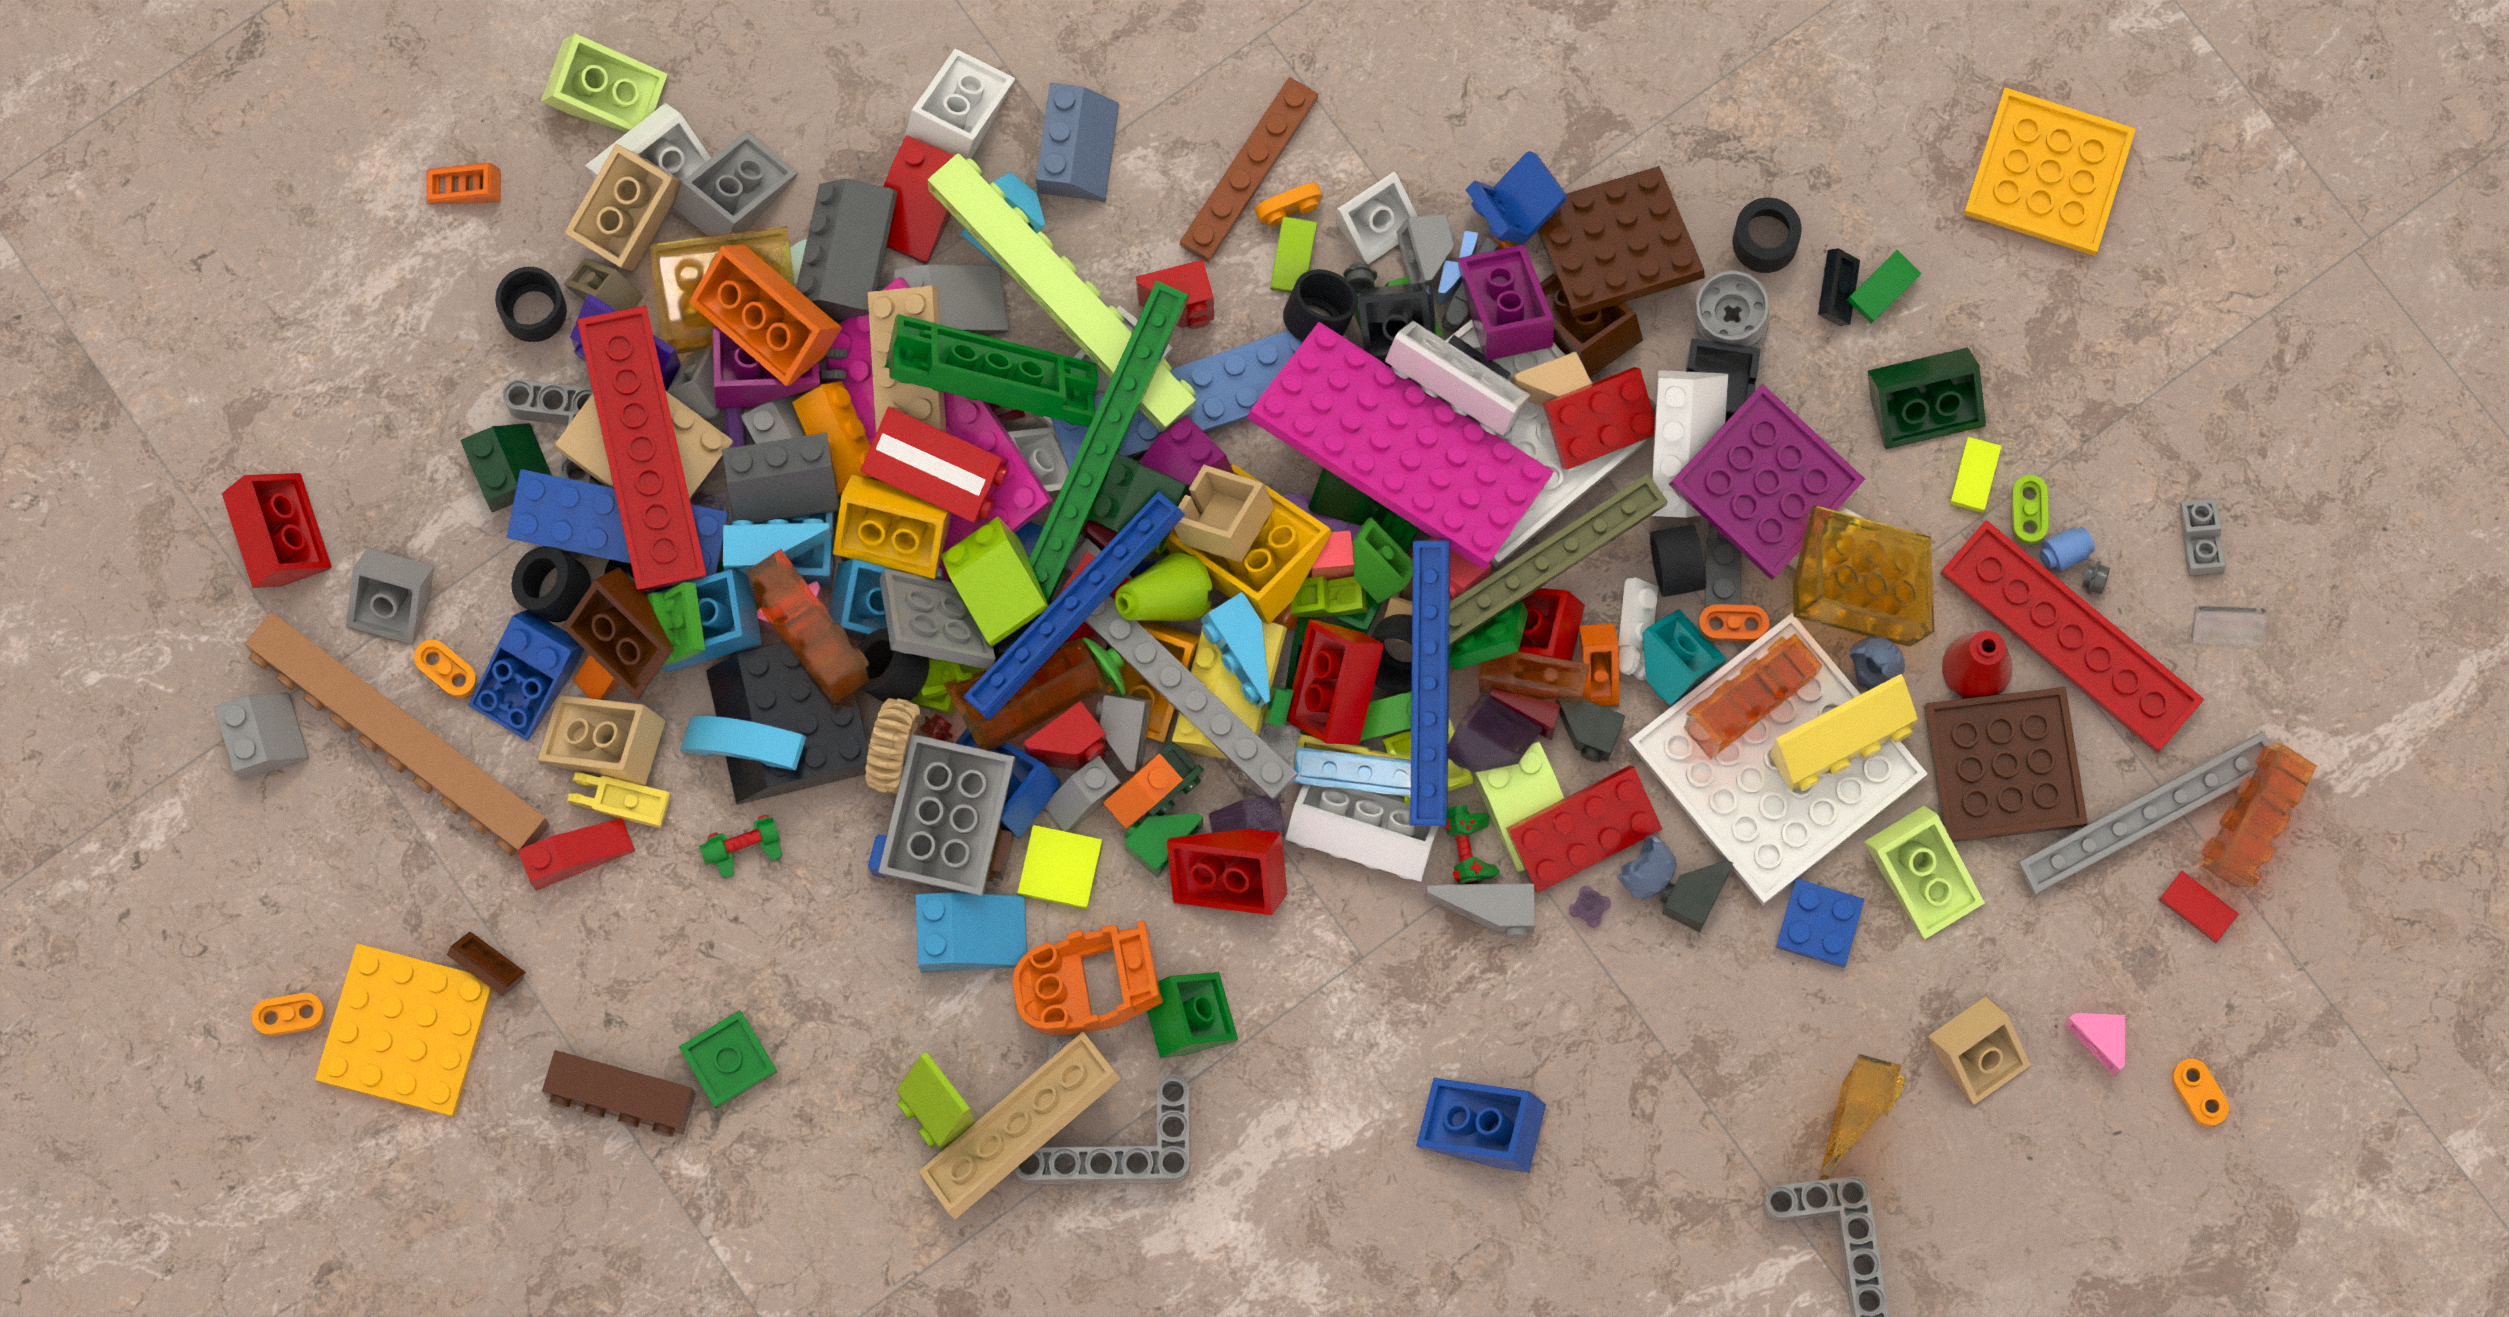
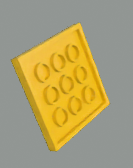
[1963,88,2136,256]
[315,943,493,1118]

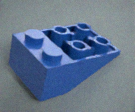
[468,609,584,741]

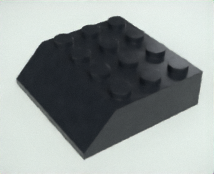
[706,629,869,805]

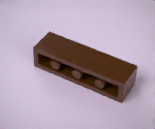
[542,1050,696,1137]

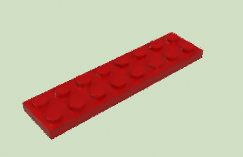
[577,305,707,591]
[1940,520,2204,754]

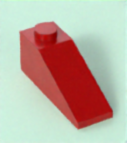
[518,818,635,890]

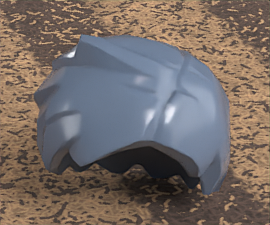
[1849,635,1905,691]
[1617,836,1677,899]

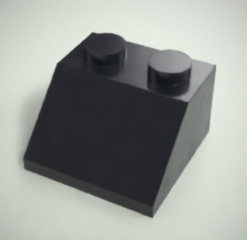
[1358,282,1435,363]

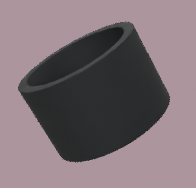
[1732,197,1802,273]
[495,267,567,342]
[1283,269,1358,342]
[1650,524,1706,597]
[511,546,591,622]
[1371,614,1412,693]
[850,628,929,702]

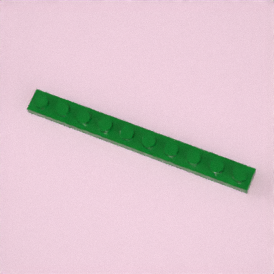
[1029,280,1190,606]

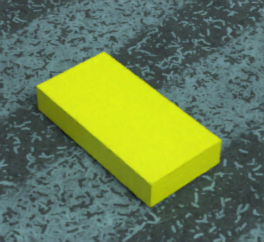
[1950,437,2001,513]

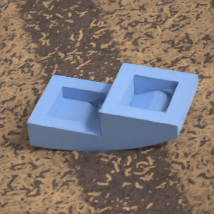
[1437,231,1478,304]

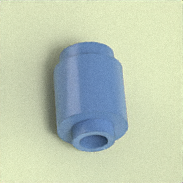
[2040,527,2095,573]

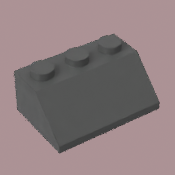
[722,432,840,524]

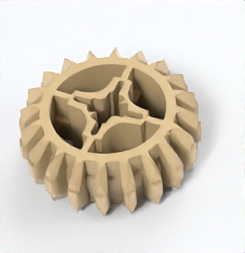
[865,698,921,794]

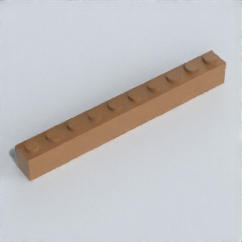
[244,611,550,856]

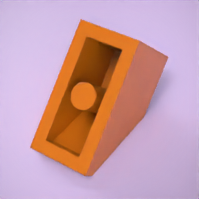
[1579,623,1619,706]
[1102,753,1183,829]

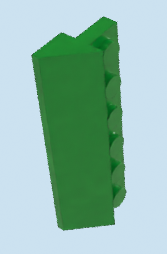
[885,314,1098,427]

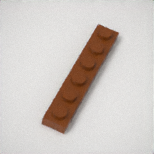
[1180,77,1318,263]

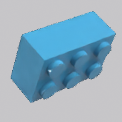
[656,569,762,673]

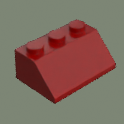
[222,473,332,588]
[1286,619,1384,745]

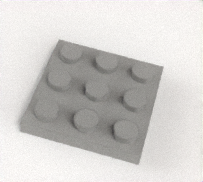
[880,568,995,669]

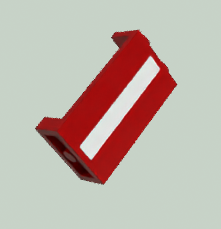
[860,406,1009,523]

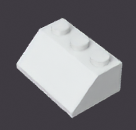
[585,103,711,181]

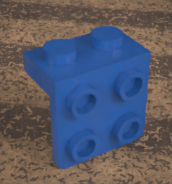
[1465,151,1567,245]

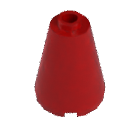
[1942,630,2013,699]

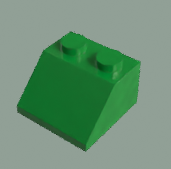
[1147,972,1238,1058]

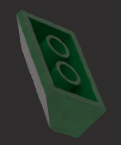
[1867,347,1986,449]

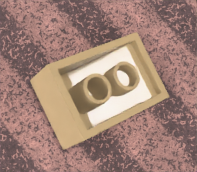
[538,695,666,786]

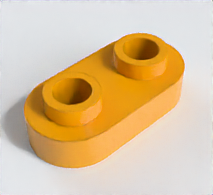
[1254,182,1323,227]
[414,639,477,699]
[251,993,325,1036]
[2172,1059,2229,1127]

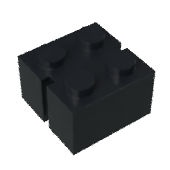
[1685,339,1761,423]

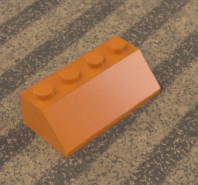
[688,244,842,386]

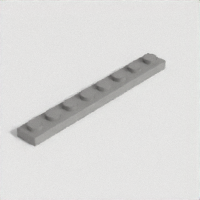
[1084,595,1298,801]
[2016,732,2281,894]

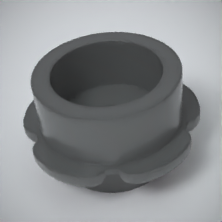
[1343,262,1377,293]
[2082,561,2110,594]

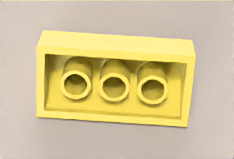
[1172,609,1287,759]
[1770,674,1918,791]

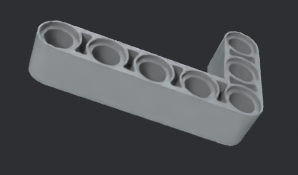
[503,380,593,559]
[1014,1075,1190,1185]
[1762,1176,1889,1317]

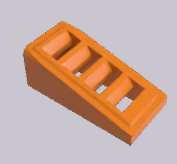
[427,162,501,204]

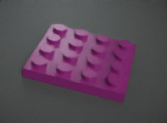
[1669,383,1865,580]

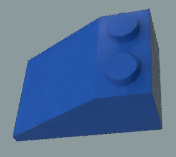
[955,722,1062,839]
[1416,1078,1546,1173]

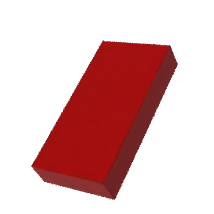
[2159,871,2239,943]

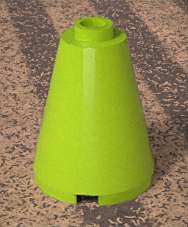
[1115,551,1212,621]

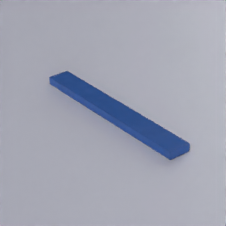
[963,491,1185,721]
[1410,541,1450,826]

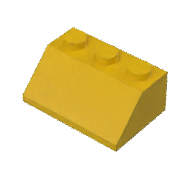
[833,475,951,579]

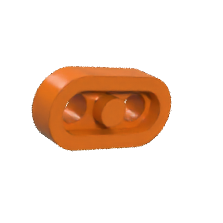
[1698,604,1770,642]

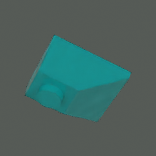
[1642,609,1727,706]

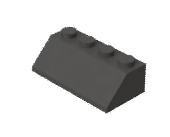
[796,178,898,321]

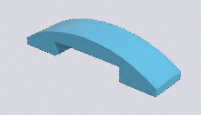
[680,716,806,770]

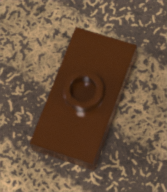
[447,932,526,996]

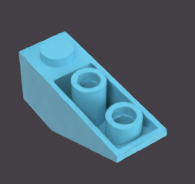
[723,518,832,575]
[1200,592,1270,709]

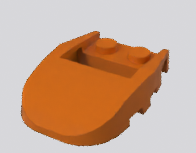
[1012,920,1163,1036]

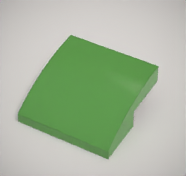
[646,582,705,667]

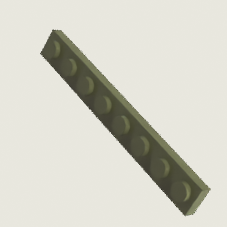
[1449,473,1668,647]

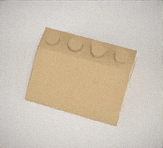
[553,391,733,500]

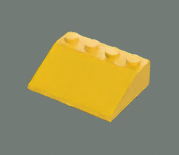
[1166,463,1332,625]

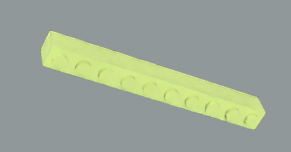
[928,153,1196,433]

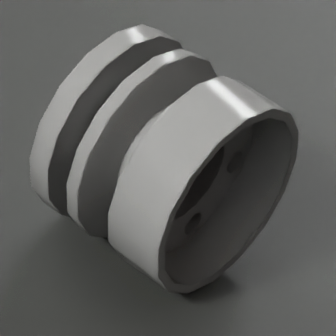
[1696,270,1769,348]

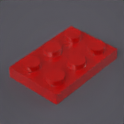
[1542,367,1655,470]

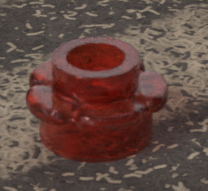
[920,713,953,741]

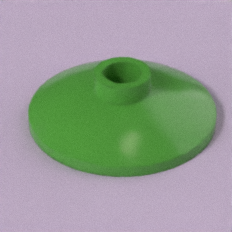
[1080,637,1126,696]

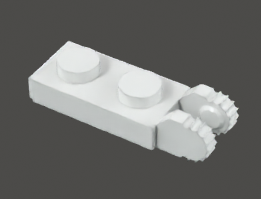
[1618,577,1658,681]

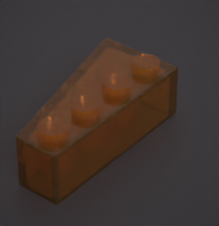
[746,549,869,704]
[1684,634,1822,760]
[943,638,1107,751]
[2200,743,2317,887]

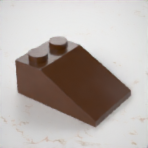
[1540,273,1643,378]
[562,568,674,700]

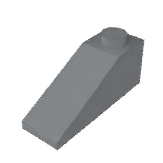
[1426,884,1535,938]

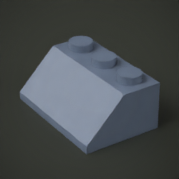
[1036,83,1119,201]

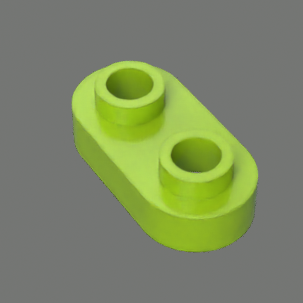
[2011,474,2049,545]

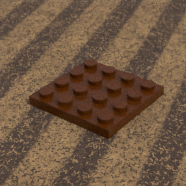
[1537,166,1705,317]
[1924,687,2088,842]

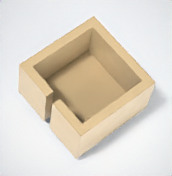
[1174,465,1274,562]

